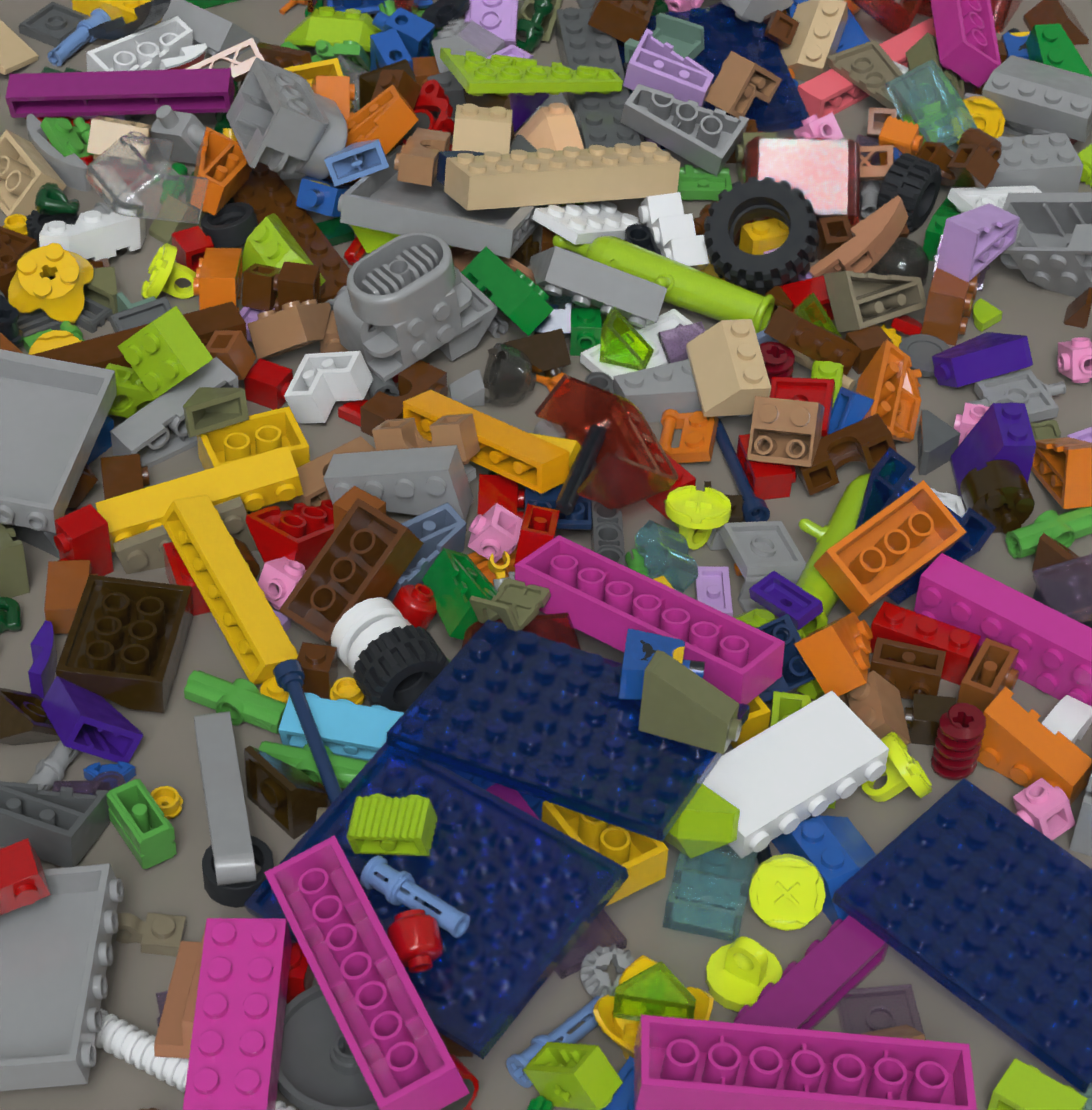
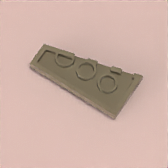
[827,40,924,116]
[113,497,258,574]

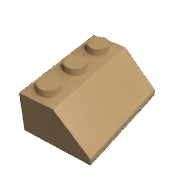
[773,0,848,81]
[0,129,67,217]
[686,319,771,417]

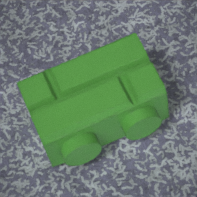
[106,779,177,869]

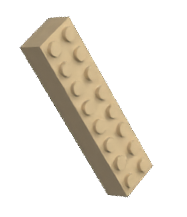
[444,142,681,211]

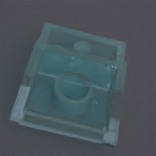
[885,60,977,147]
[663,844,758,942]

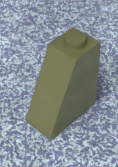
[638,650,742,754]

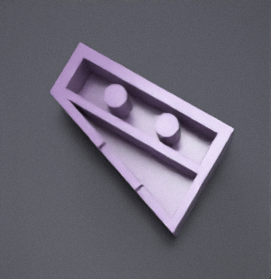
[623,28,714,107]
[937,203,1020,282]

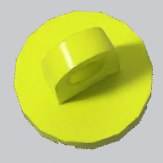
[141,243,196,299]
[665,485,731,550]
[861,732,932,802]
[749,854,826,931]
[705,937,783,1012]

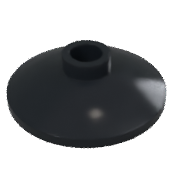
[421,0,470,28]

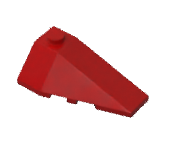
[245,499,334,570]

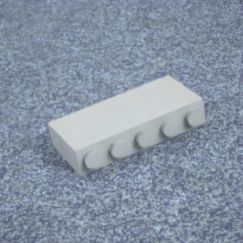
[690,691,889,859]

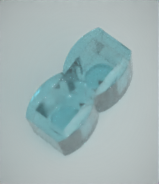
[635,520,698,593]

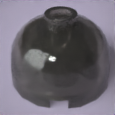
[870,237,929,286]
[483,343,536,406]

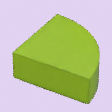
[972,298,1003,332]

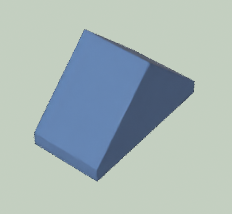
[324,139,389,187]

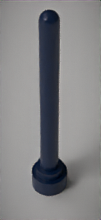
[716,418,770,522]
[273,659,345,808]

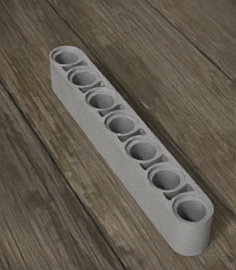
[194,711,256,886]

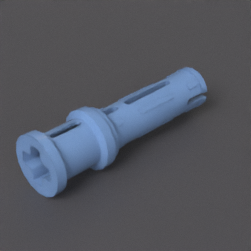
[47,8,111,67]
[360,855,470,938]
[506,996,601,1088]

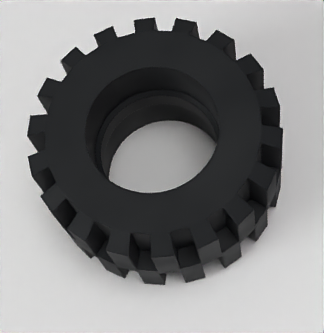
[877,153,941,232]
[353,625,452,713]

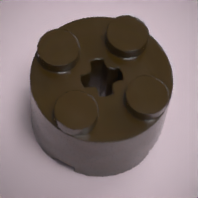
[960,460,1035,535]

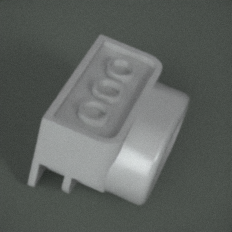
[226,58,348,180]
[1001,192,1092,298]
[333,232,482,382]

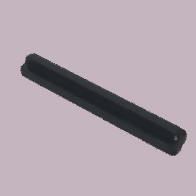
[555,424,607,516]

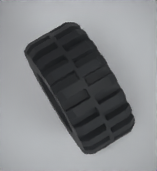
[704,176,819,295]

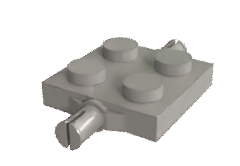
[967,369,1066,423]

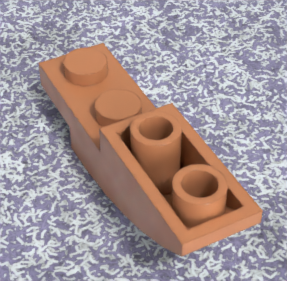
[809,196,909,278]

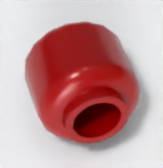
[392,583,437,631]
[387,909,443,973]

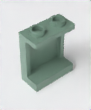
[624,13,704,63]

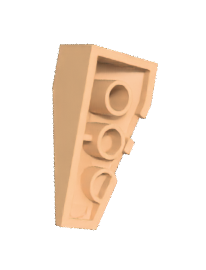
[514,103,584,151]

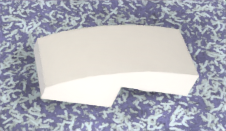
[1041,695,1092,743]

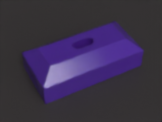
[749,571,823,630]

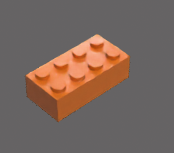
[813,480,967,617]

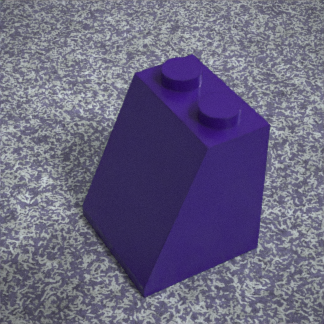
[950,402,1036,503]

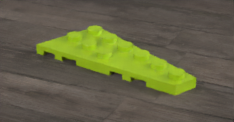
[439,48,623,96]

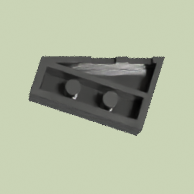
[0,781,110,868]

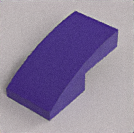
[28,620,57,699]

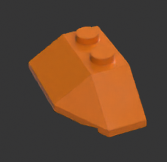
[856,340,921,443]

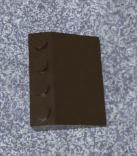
[56,575,193,713]

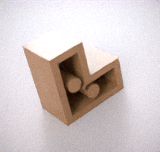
[705,51,782,118]

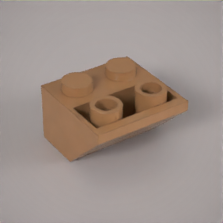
[247,299,331,359]
[747,396,825,468]
[839,670,911,745]

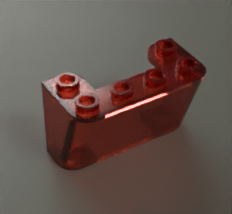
[741,136,861,225]

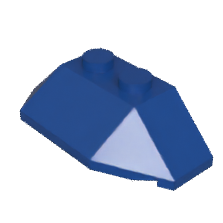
[771,815,888,925]

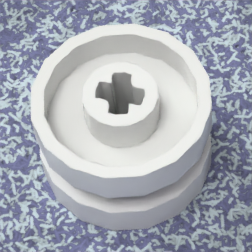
[331,597,411,675]

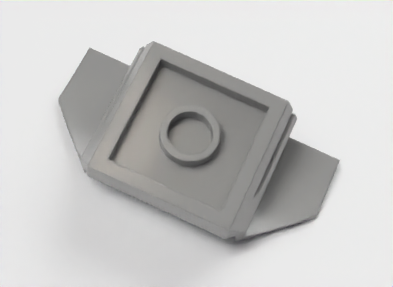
[706,521,806,616]

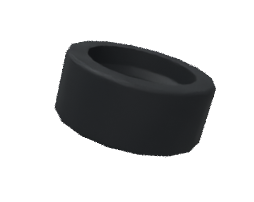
[201,202,259,248]
[202,836,274,908]

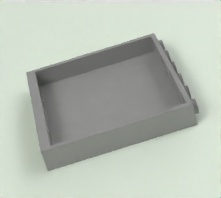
[338,145,557,258]
[0,349,117,533]
[0,863,124,1091]

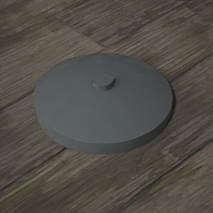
[278,984,380,1110]

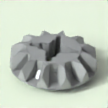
[580,944,635,998]

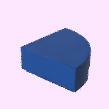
[83,761,136,791]

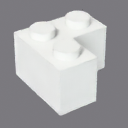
[284,351,373,424]

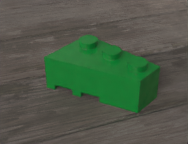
[1026,23,1092,77]
[461,246,554,336]
[422,548,509,648]

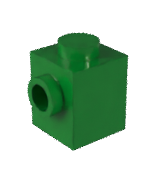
[569,307,602,356]

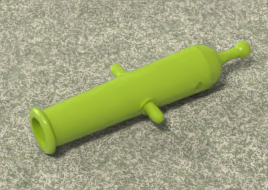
[552,234,775,334]
[796,459,898,636]

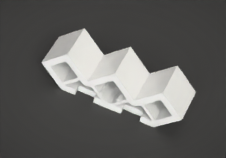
[638,192,710,270]
[39,201,146,261]

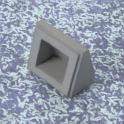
[449,369,485,407]

